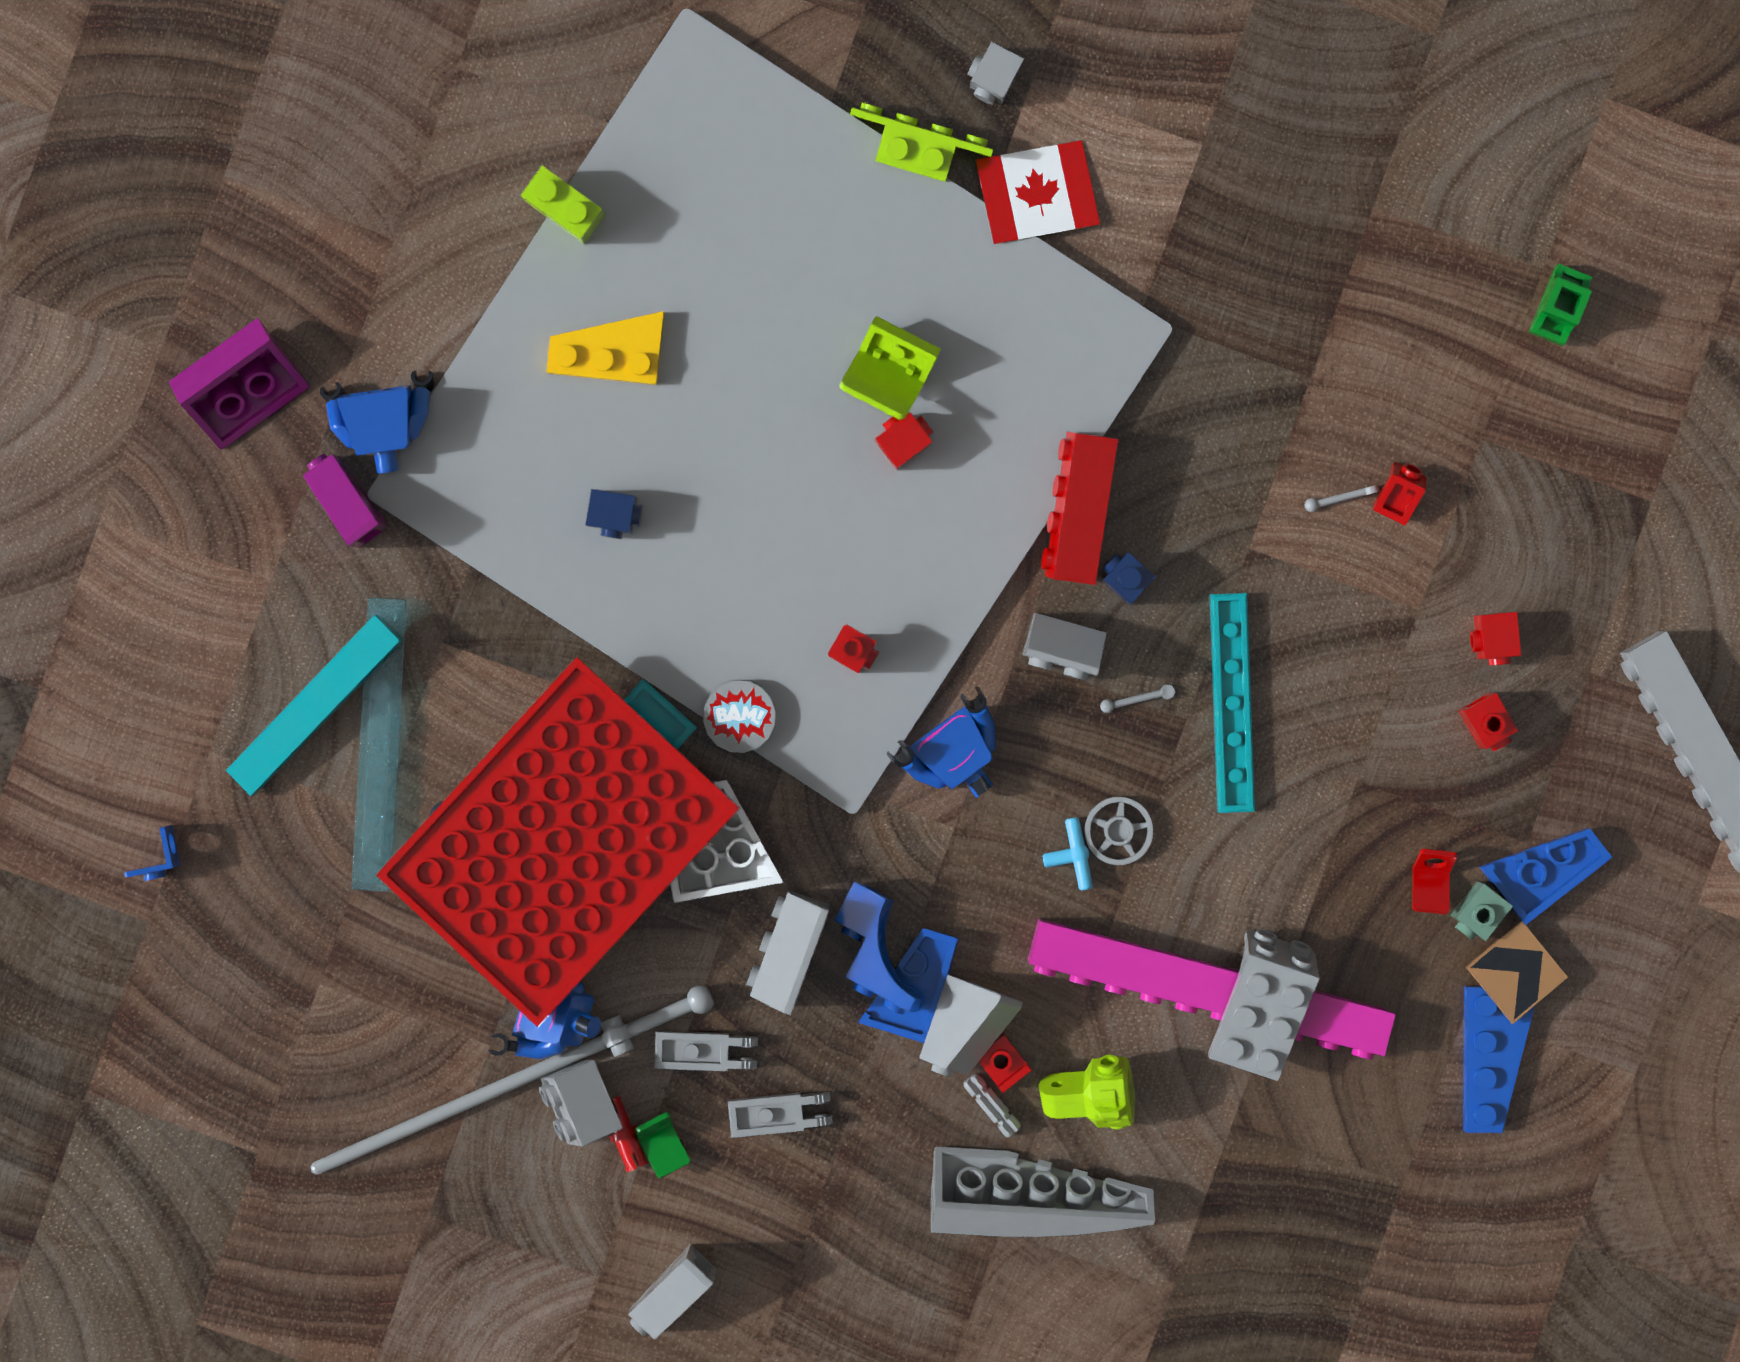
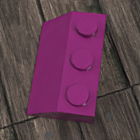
[168,318,310,450]

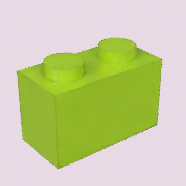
[520,166,606,244]

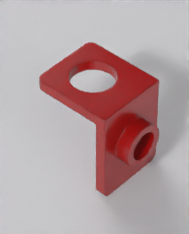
[1412,849,1457,915]

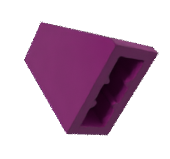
[303,453,390,548]

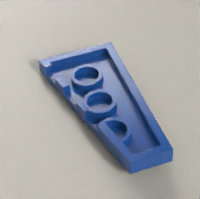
[1463,986,1535,1133]

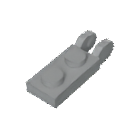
[654,1030,758,1071]
[728,1092,833,1138]

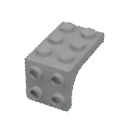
[1208,929,1319,1081]

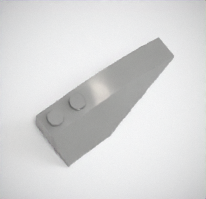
[931,1147,1155,1237]

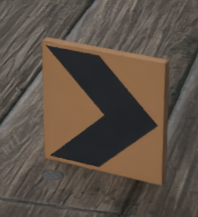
[1466,921,1568,1024]

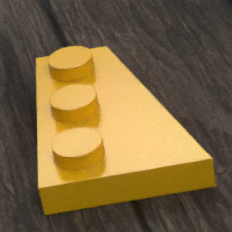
[546,311,664,385]

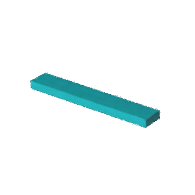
[1209,593,1255,813]
[226,615,403,796]

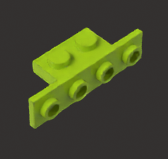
[850,102,993,182]

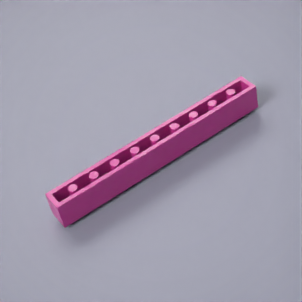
[1027,918,1396,1060]

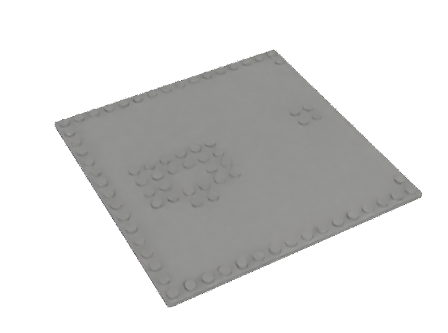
[368,9,1172,814]

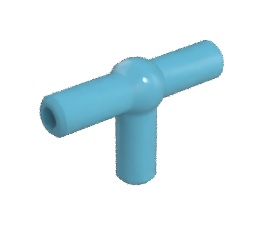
[1042,817,1093,891]

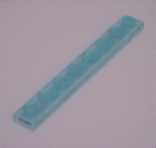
[351,598,407,892]

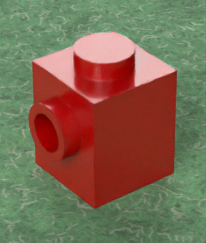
[875,412,933,470]
[1470,612,1521,666]
[1458,692,1518,751]

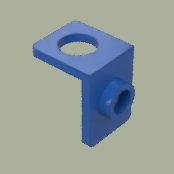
[124,825,181,881]

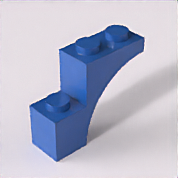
[834,881,923,1015]

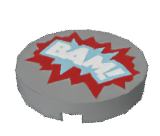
[703,680,776,753]

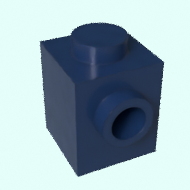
[585,489,643,539]
[1101,552,1156,605]

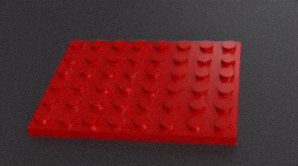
[376,657,740,1027]

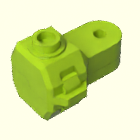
[1039,1055,1136,1129]

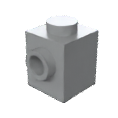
[967,42,1024,105]

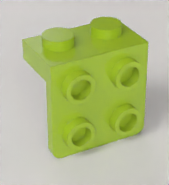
[840,316,941,420]

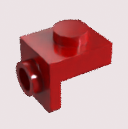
[828,625,879,674]

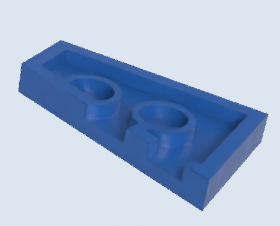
[1478,828,1612,925]
[858,928,959,1043]

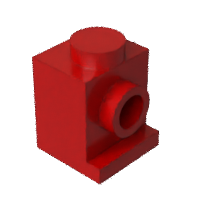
[979,1032,1032,1093]

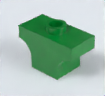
[1528,263,1592,346]

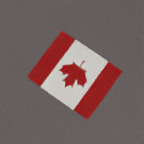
[976,140,1100,244]

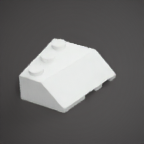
[671,780,783,903]

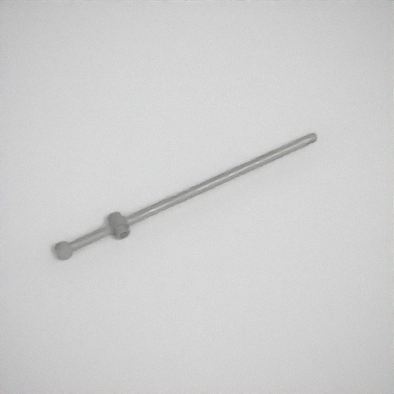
[311,985,714,1174]

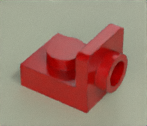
[1373,462,1427,526]

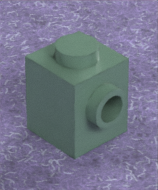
[1450,881,1513,941]

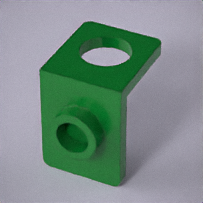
[635,1112,690,1179]

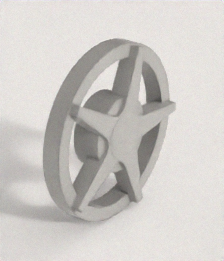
[1084,797,1153,865]

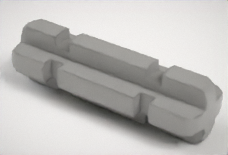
[964,1073,1021,1137]

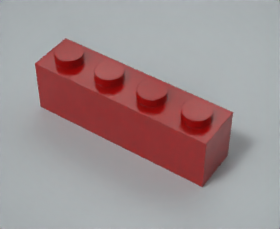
[1041,431,1118,585]

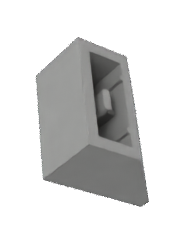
[1022,613,1106,680]
[539,1060,622,1147]

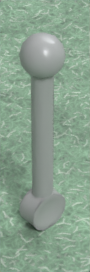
[1305,485,1380,512]
[1100,685,1175,713]

